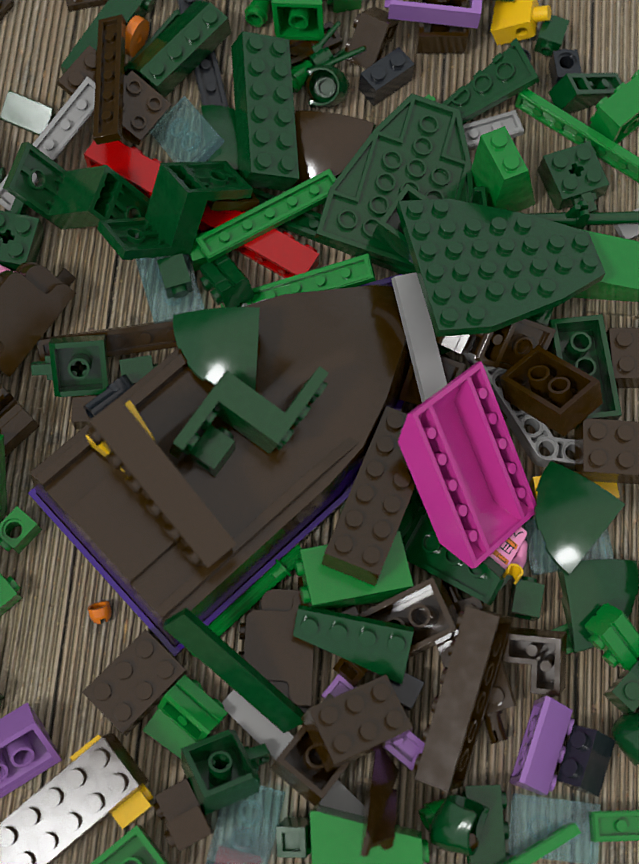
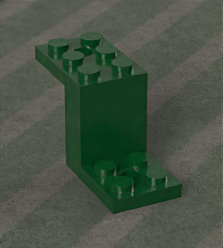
[3,142,150,230]
[97,161,253,260]
[169,366,329,459]

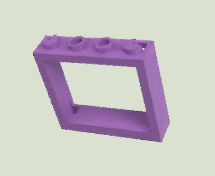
[384,0,482,28]

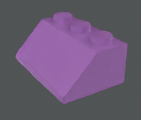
[509,696,574,795]
[0,702,62,798]

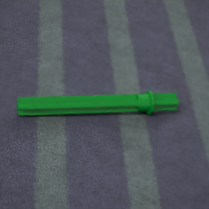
[187,544,302,657]

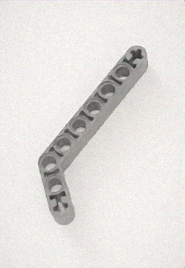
[463,353,575,471]

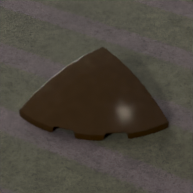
[290,110,376,189]

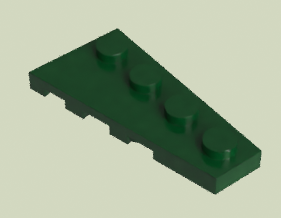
[403,506,504,606]

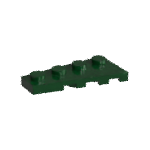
[442,38,540,124]
[293,605,414,684]

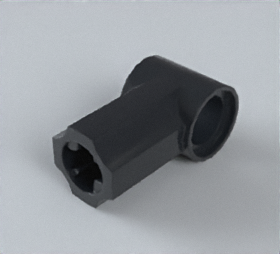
[83,374,133,420]

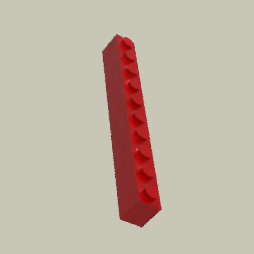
[84,140,319,278]

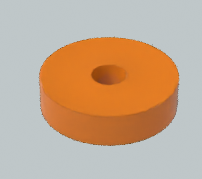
[125,15,149,57]

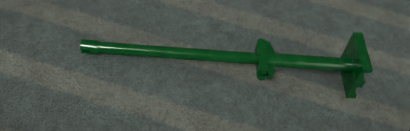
[469,186,639,230]

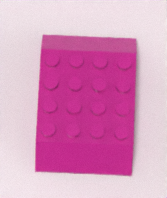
[398,361,536,568]

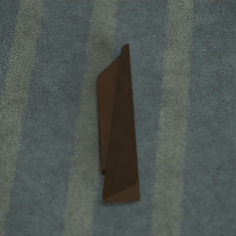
[360,747,399,857]

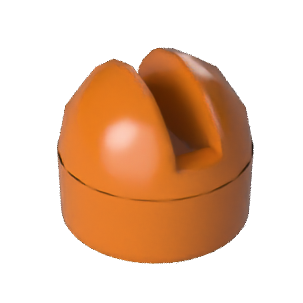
[87,601,112,624]

